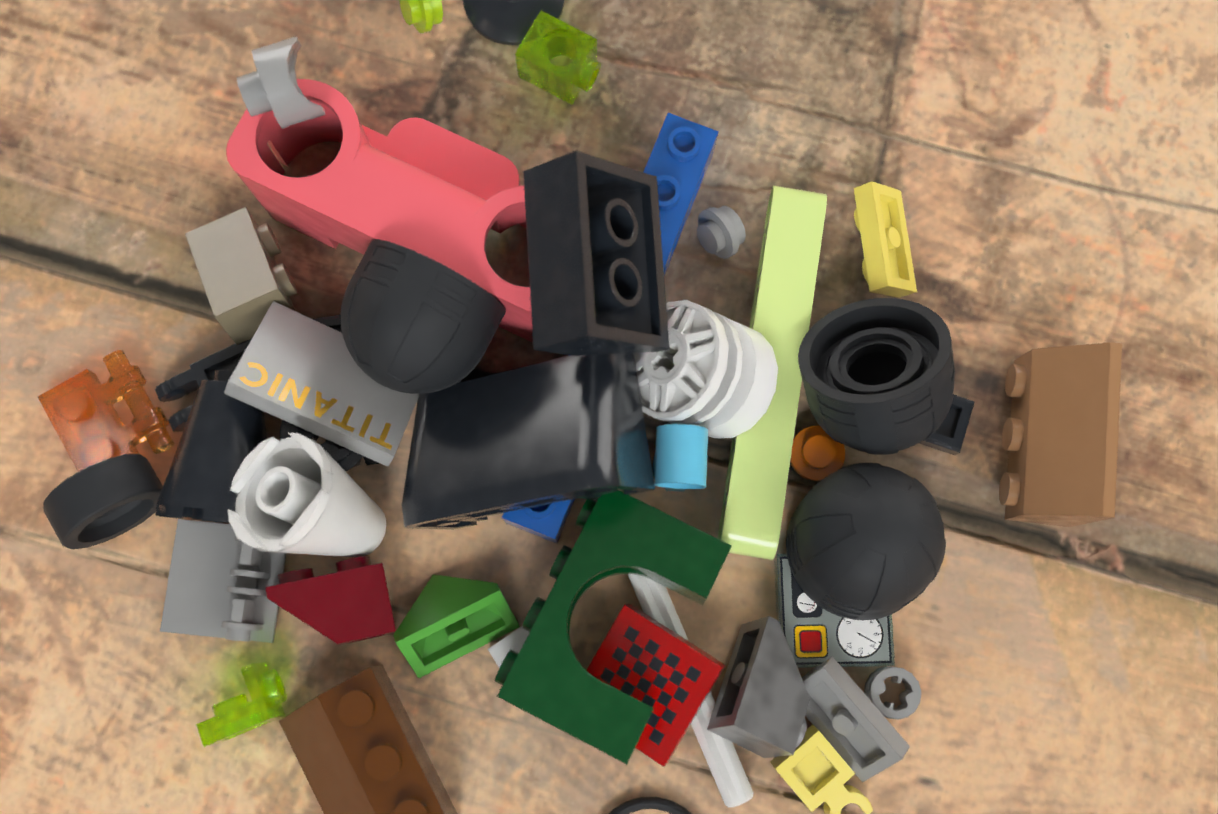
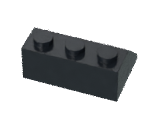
[523,151,670,356]

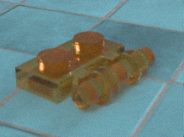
[38,350,175,472]

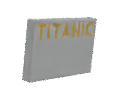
[224,301,419,467]

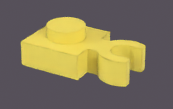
[770,724,873,814]

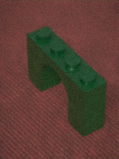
[495,489,732,765]

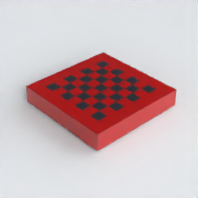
[586,603,725,767]

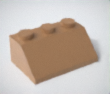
[999,342,1122,527]

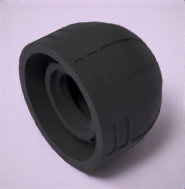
[341,239,506,394]
[798,298,955,455]
[786,463,946,620]

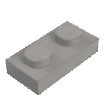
[801,657,910,782]

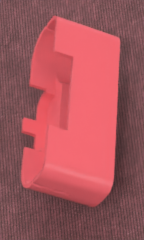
[226,79,533,343]

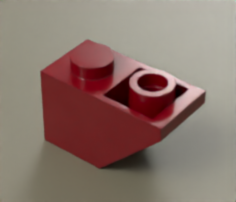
[265,556,396,645]

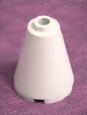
[228,433,386,557]

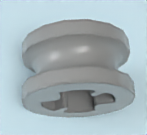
[864,666,921,720]

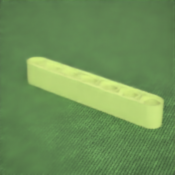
[717,186,827,560]

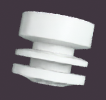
[633,300,778,438]

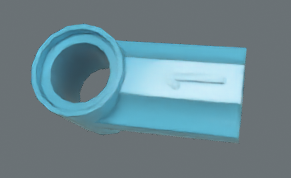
[652,424,709,492]

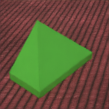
[393,574,520,678]

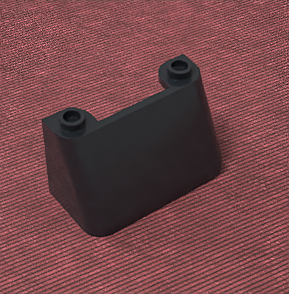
[402,353,655,530]

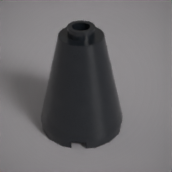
[155,370,267,523]

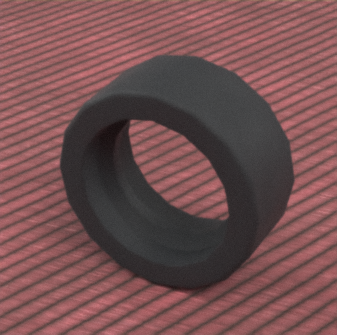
[43,454,163,550]

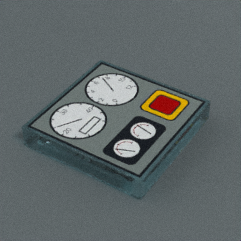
[774,554,895,668]

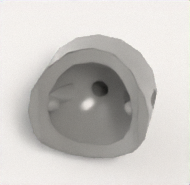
[236,36,326,129]

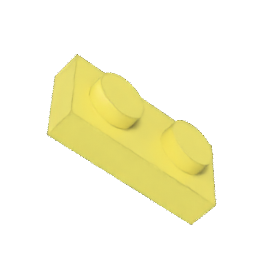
[854,181,917,298]

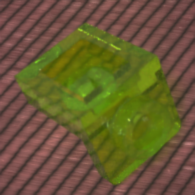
[196,663,287,747]

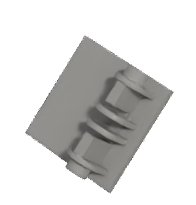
[160,519,287,643]

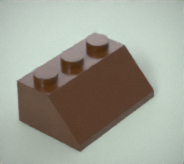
[279,665,458,814]

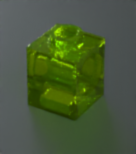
[515,10,601,105]

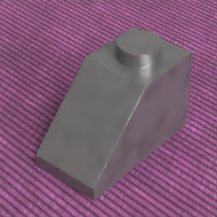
[707,616,810,758]

